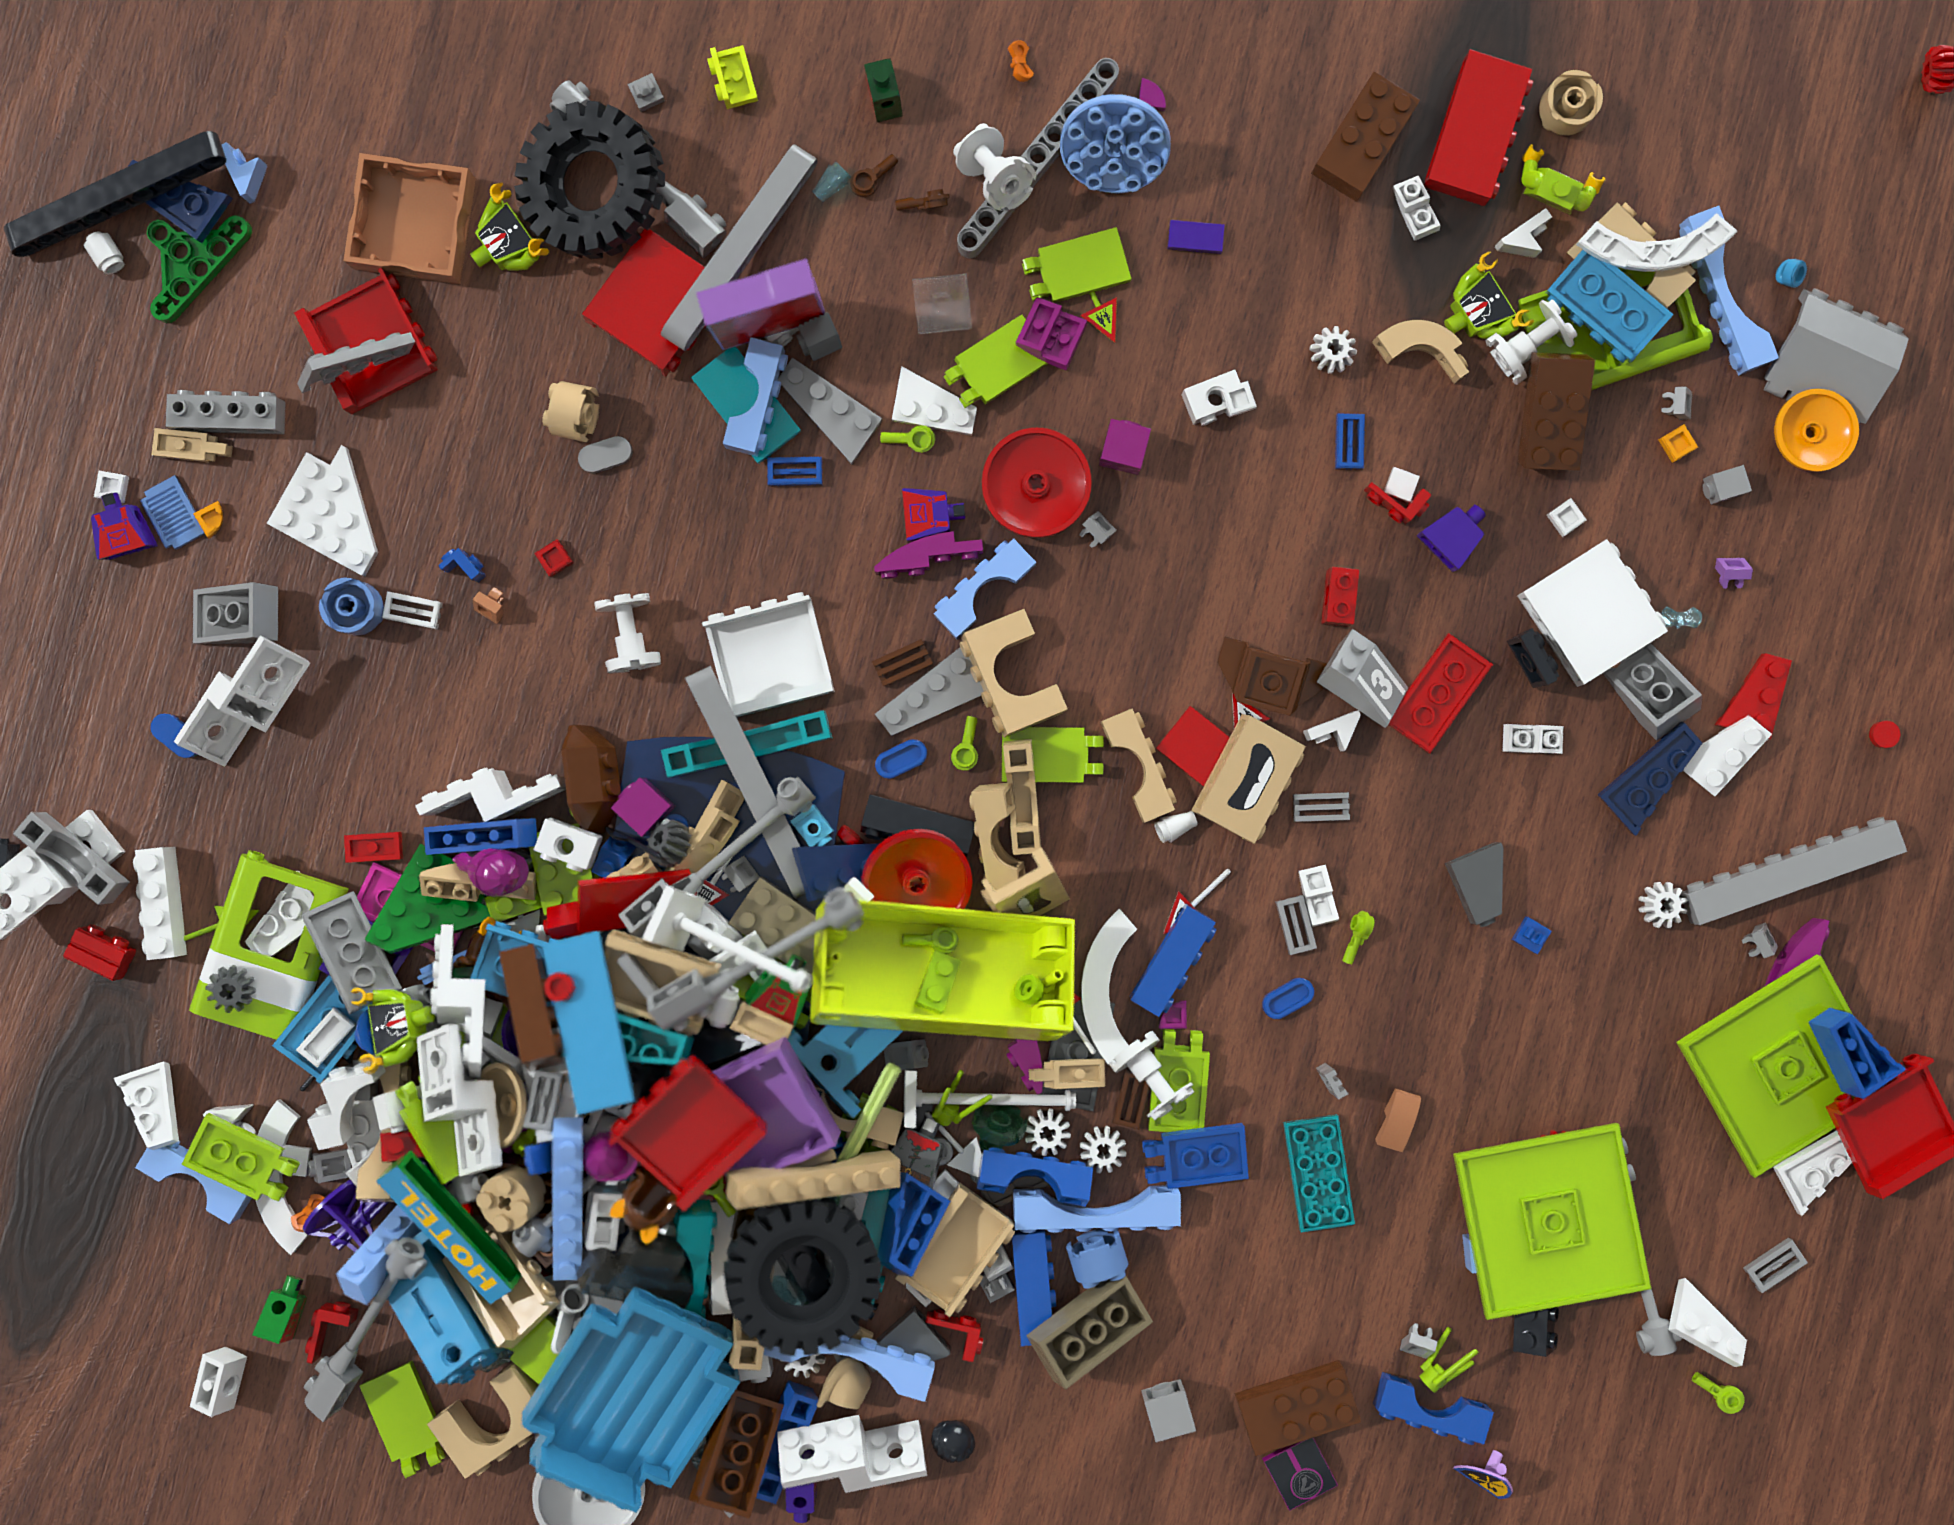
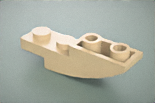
[665,780,745,874]
[419,863,537,902]

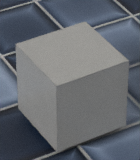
[1141,1379,1196,1442]

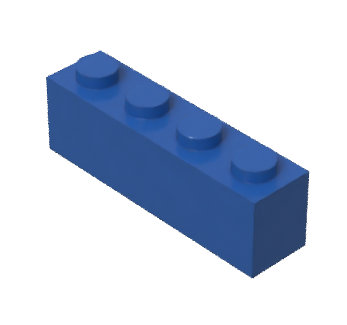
[424,818,537,855]
[1129,903,1217,1017]
[1012,1229,1057,1346]

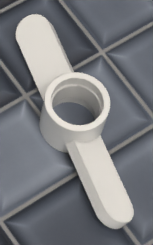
[551,1247,590,1354]

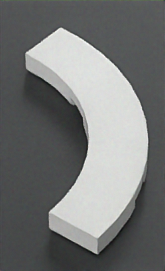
[1576,213,1737,271]
[1081,909,1137,1064]
[256,1099,309,1255]

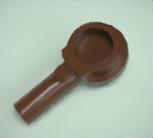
[850,154,898,197]
[895,189,950,211]

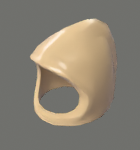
[817,1357,871,1409]

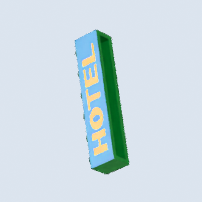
[376,1151,522,1304]

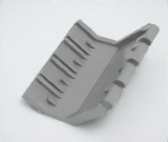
[1764,288,1909,424]

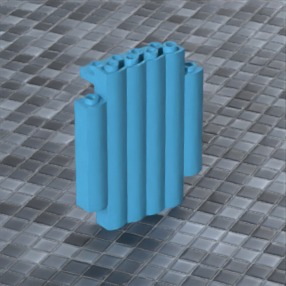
[522,1287,740,1513]

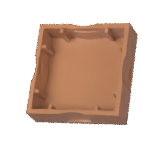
[343,153,476,284]

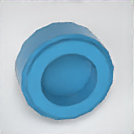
[1775,259,1807,288]

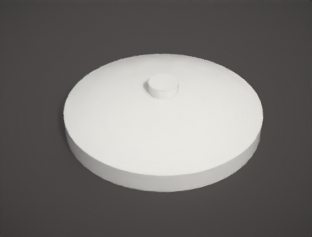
[532,1473,645,1525]

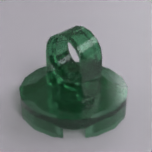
[972,1105,1027,1151]

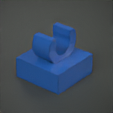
[1511,916,1552,954]

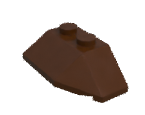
[561,725,621,834]

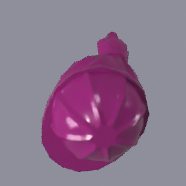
[453,848,529,897]
[582,1131,638,1182]

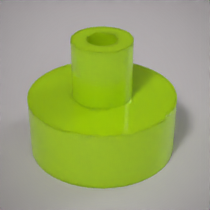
[1015,974,1044,1005]

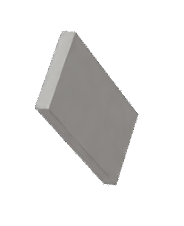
[301,891,402,1015]

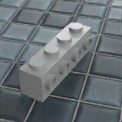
[166,390,286,434]

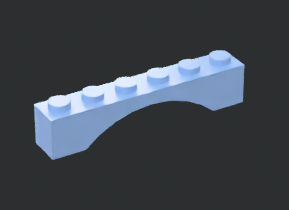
[1679,206,1779,376]
[552,1117,583,1280]
[1013,1185,1181,1233]
[763,1334,935,1402]

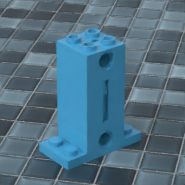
[788,1025,903,1118]
[374,1231,505,1385]

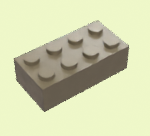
[728,876,816,979]
[1026,1276,1153,1389]

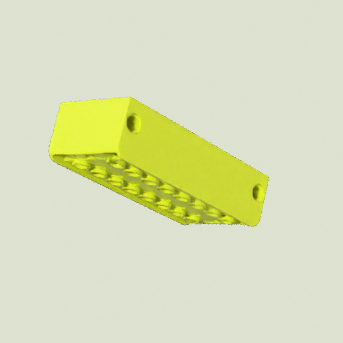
[810,900,1075,1041]

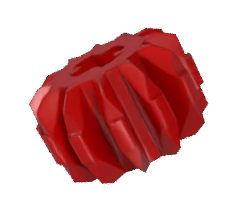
[1921,45,1954,94]

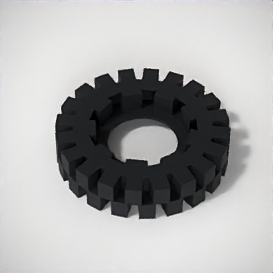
[514,101,665,259]
[724,1197,882,1356]

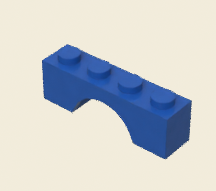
[977,1148,1093,1207]
[1373,1372,1494,1445]
[756,1380,819,1504]

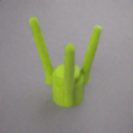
[932,1070,993,1126]
[1419,1327,1478,1393]

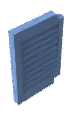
[140,475,205,550]

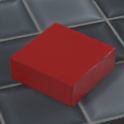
[534,539,574,577]

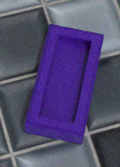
[1167,220,1224,254]

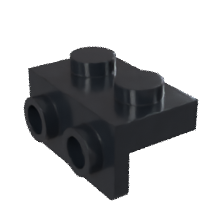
[1513,1307,1559,1357]

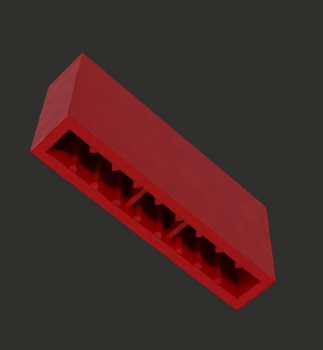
[1423,49,1533,206]

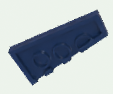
[128,160,233,243]
[1598,722,1702,836]
[791,843,880,901]

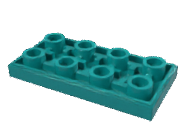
[691,346,801,465]
[1283,1114,1355,1232]

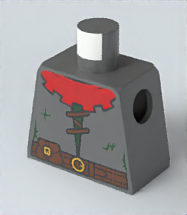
[891,1117,944,1189]

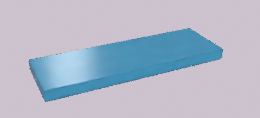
[542,931,635,1115]

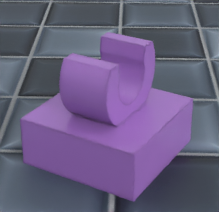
[1715,558,1753,589]

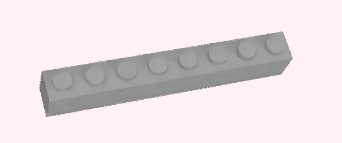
[1680,817,1907,925]

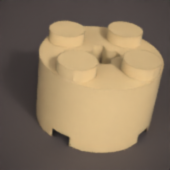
[1539,70,1603,135]
[543,381,599,442]
[476,1165,546,1232]

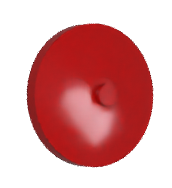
[982,427,1091,538]
[861,829,972,910]

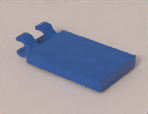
[1142,1123,1249,1189]

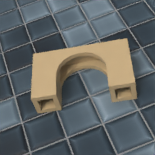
[1567,202,1696,308]
[959,609,1068,738]
[427,1362,539,1479]

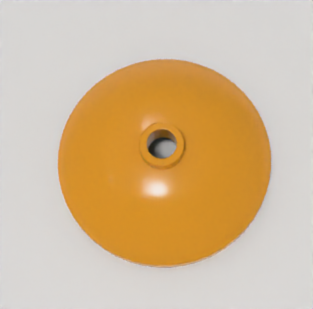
[1774,389,1859,472]

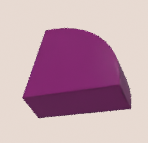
[1139,78,1166,111]
[1159,1000,1187,1029]

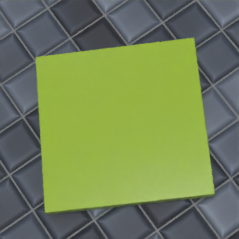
[1676,954,1853,1178]
[1453,1123,1651,1320]

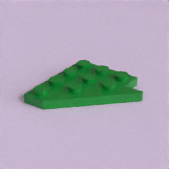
[364,844,490,954]

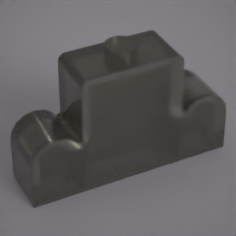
[576,1229,694,1309]

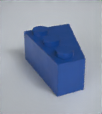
[1808,1008,1906,1099]
[878,1173,950,1277]

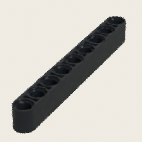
[4,131,227,257]

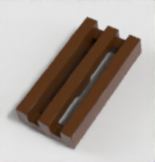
[872,639,933,687]
[1112,1069,1150,1130]

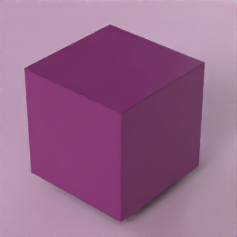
[1099,419,1151,475]
[611,777,676,837]

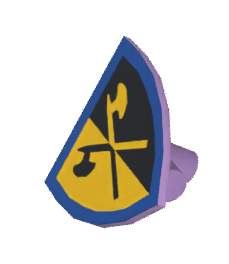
[1453,1450,1513,1499]

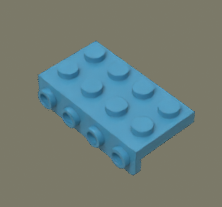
[1545,250,1674,363]
[470,921,559,1011]
[272,975,368,1084]

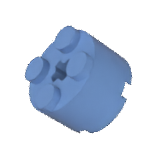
[319,578,384,635]
[1066,1229,1129,1289]

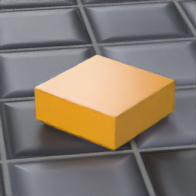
[1658,424,1698,463]

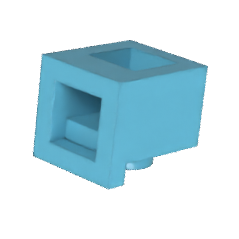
[790,804,834,847]

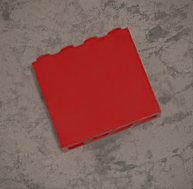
[582,229,707,377]
[294,268,438,415]
[1826,1054,1954,1199]
[609,1055,767,1211]

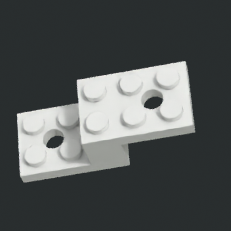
[174,635,310,767]
[415,767,566,822]
[0,810,125,940]
[431,925,485,1079]
[417,1025,502,1176]
[777,1415,927,1493]

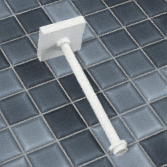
[643,885,812,992]
[903,1069,1076,1128]

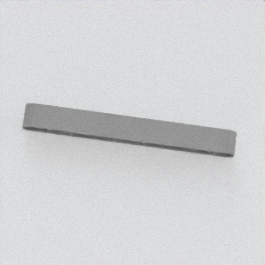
[957,58,1119,259]
[661,144,818,351]
[685,666,805,899]

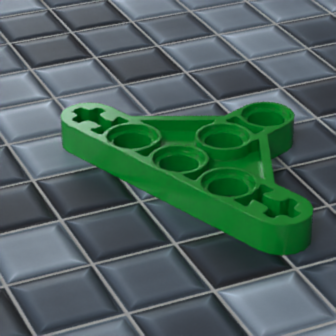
[146,215,252,323]

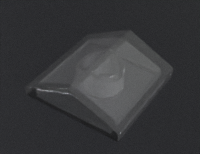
[912,273,972,334]

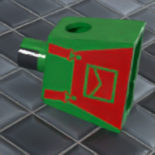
[744,954,810,1027]
[252,1275,307,1344]

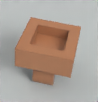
[473,587,504,624]

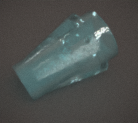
[812,161,851,203]

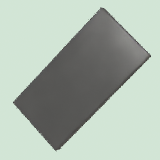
[1041,995,1115,1111]

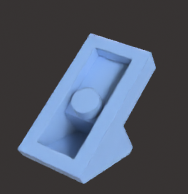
[221,142,267,203]

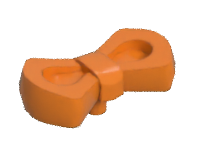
[1008,40,1034,82]
[291,1194,325,1232]

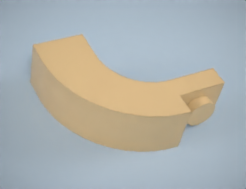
[1372,320,1469,384]

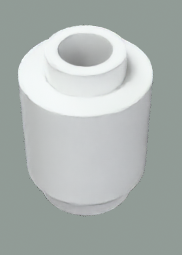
[84,231,125,275]
[706,986,740,1028]

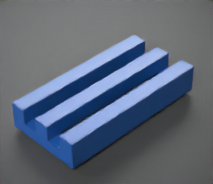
[1335,413,1365,470]
[767,457,823,486]

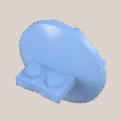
[1060,95,1171,193]

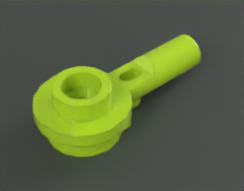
[880,425,935,453]
[951,716,978,771]
[1342,911,1374,964]
[902,926,958,954]
[512,1121,538,1157]
[704,1176,737,1217]
[1692,1372,1744,1414]

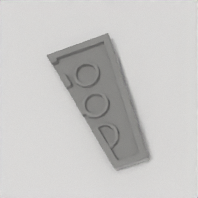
[297,332,415,393]
[778,358,883,464]
[875,648,984,736]

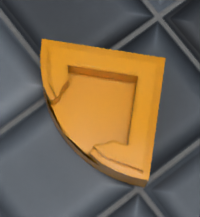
[193,501,223,539]

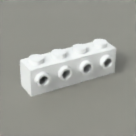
[133,847,187,960]

